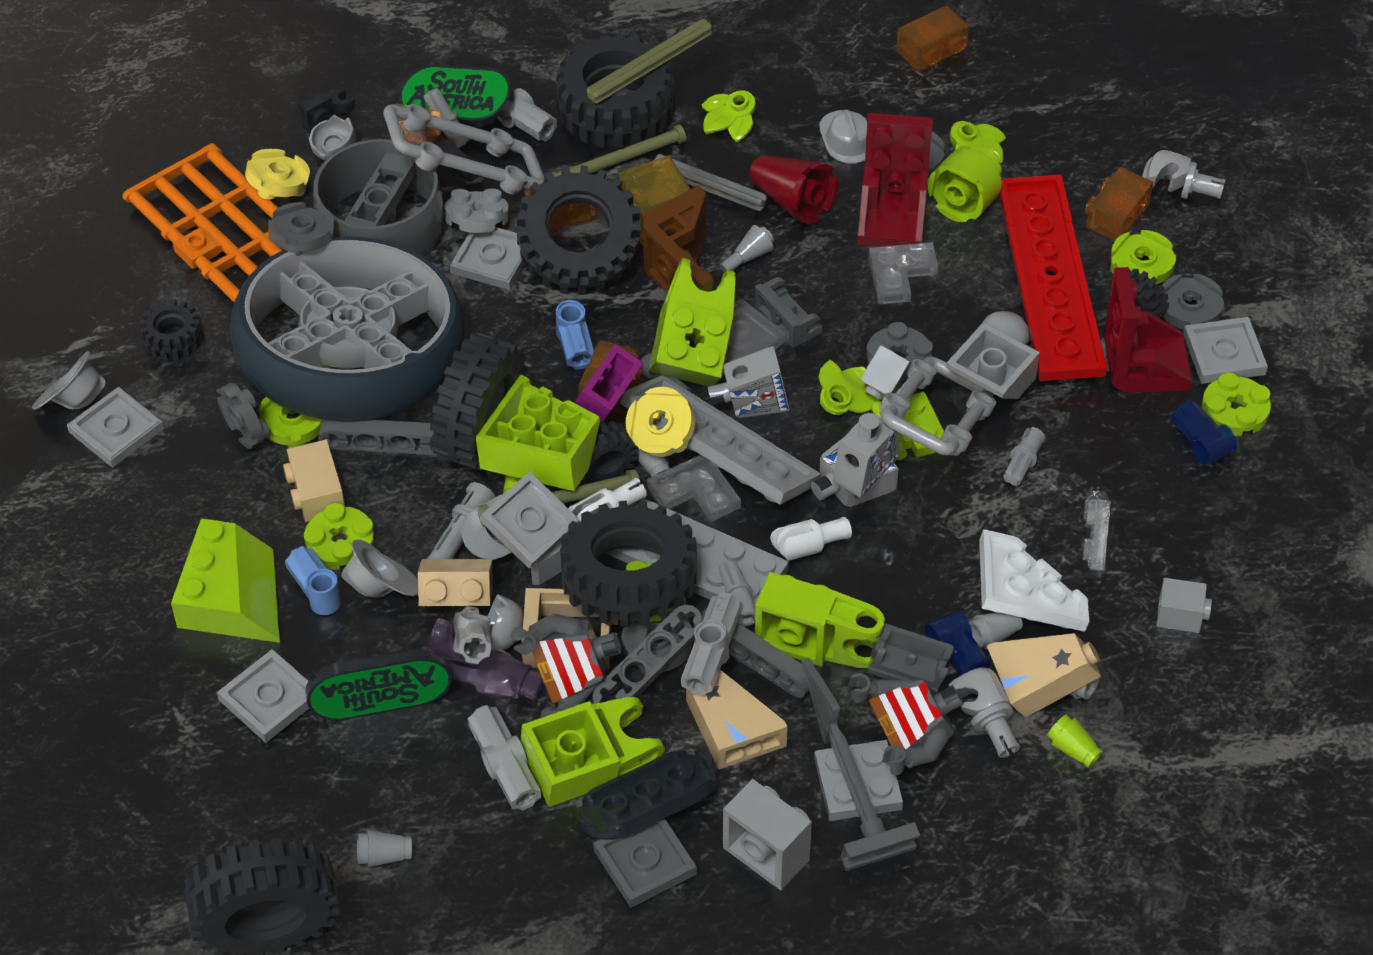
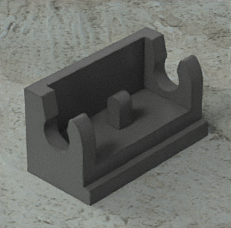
[755,277,822,348]
[867,623,953,693]

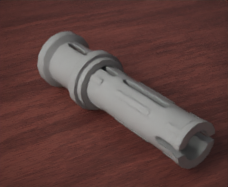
[427,482,495,559]

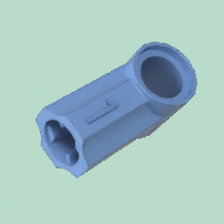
[556,300,595,370]
[285,546,342,615]

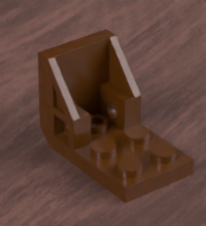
[643,185,714,293]

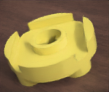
[245,149,310,200]
[626,387,695,457]

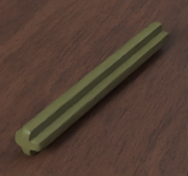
[587,19,712,104]

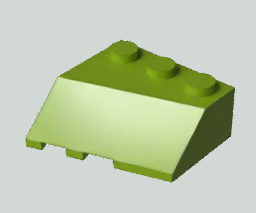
[476,374,600,491]
[171,519,280,643]

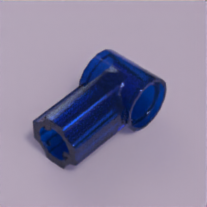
[1171,400,1237,466]
[925,610,990,676]

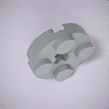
[445,189,509,233]

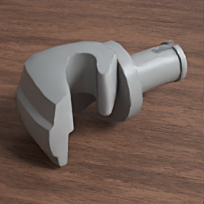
[1141,150,1226,199]
[949,667,1020,758]

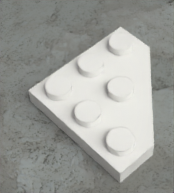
[979,530,1089,632]

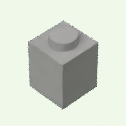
[860,345,911,400]
[1156,578,1212,633]

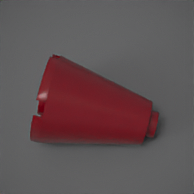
[750,155,838,224]

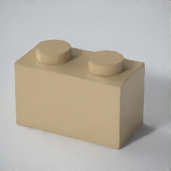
[283,439,345,522]
[418,559,493,606]

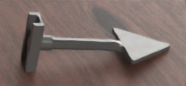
[802,658,920,871]

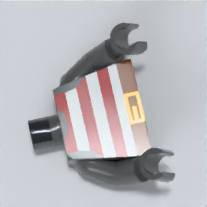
[511,614,621,717]
[848,673,964,775]

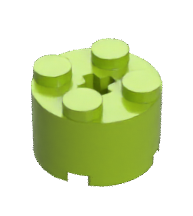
[927,146,1002,222]

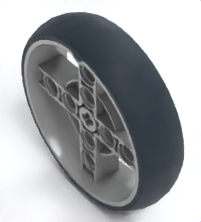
[230,237,465,421]

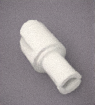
[568,478,647,523]
[770,517,852,561]

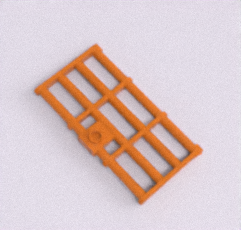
[122,143,282,302]

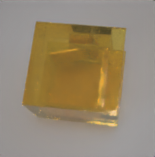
[618,155,690,246]

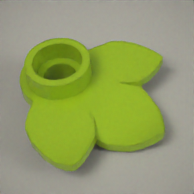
[702,90,756,142]
[950,121,1006,165]
[819,360,880,415]

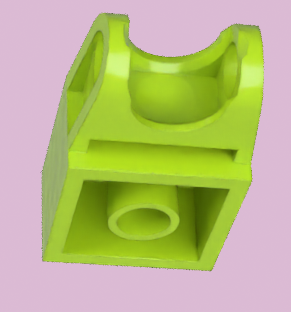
[648,258,735,387]
[755,572,885,668]
[520,697,665,807]

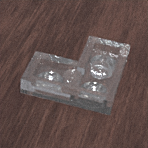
[869,242,938,304]
[647,455,741,521]
[1082,491,1111,571]

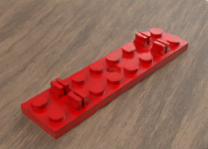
[999,174,1107,381]

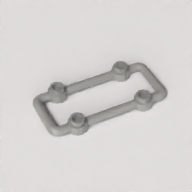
[383,104,544,194]
[879,357,996,456]

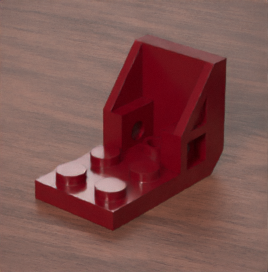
[857,113,933,250]
[1104,267,1192,393]

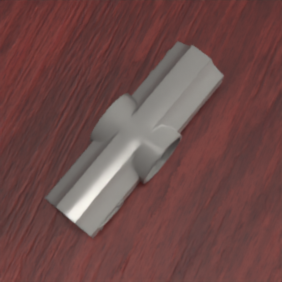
[497,88,557,142]
[681,592,742,696]
[453,606,491,664]
[468,705,541,811]

